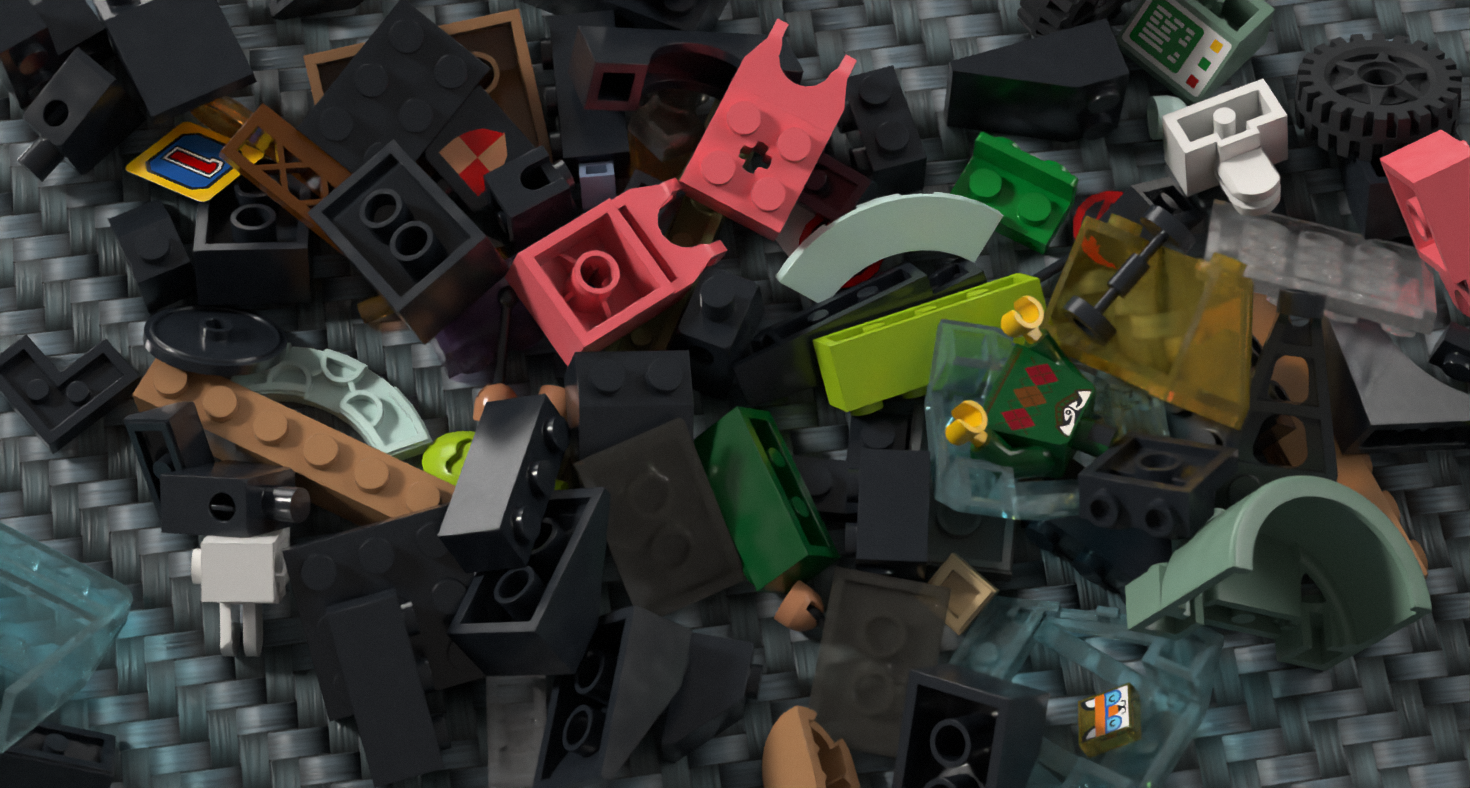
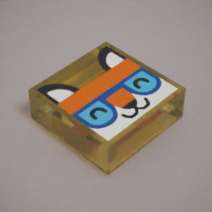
[1078,682,1142,758]

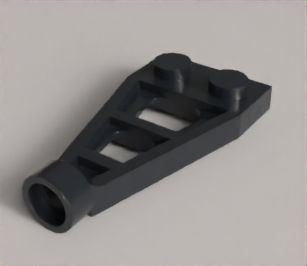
[1214,288,1338,510]

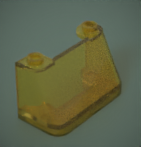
[1039,213,1254,431]

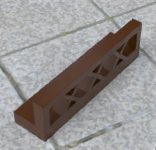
[219,103,352,255]

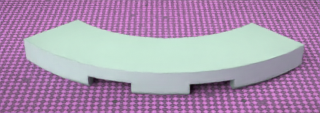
[775,192,1004,303]
[231,342,433,461]

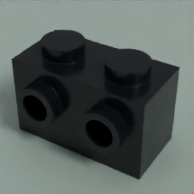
[836,65,927,199]

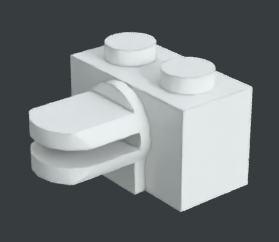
[1162,79,1288,216]
[191,527,290,656]

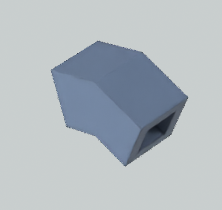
[579,161,616,214]

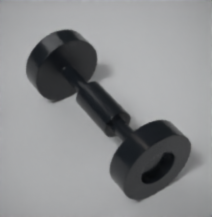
[1061,204,1196,347]

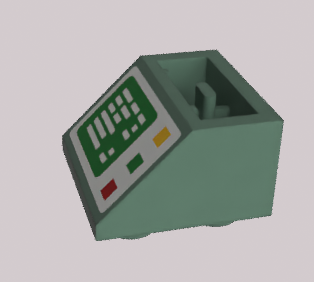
[1116,0,1275,106]

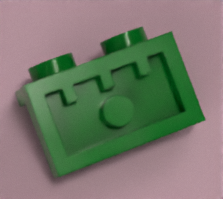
[950,132,1079,255]

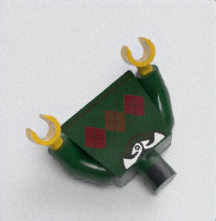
[946,296,1119,480]

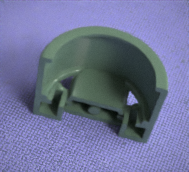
[1125,475,1432,671]

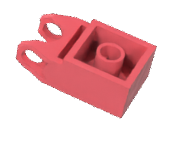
[679,19,857,242]
[1380,130,1470,318]
[505,177,727,367]

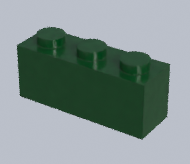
[693,406,841,594]

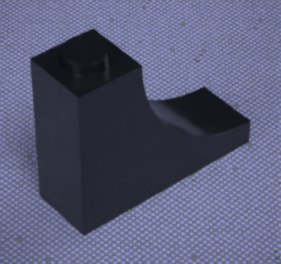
[1306,302,1470,455]

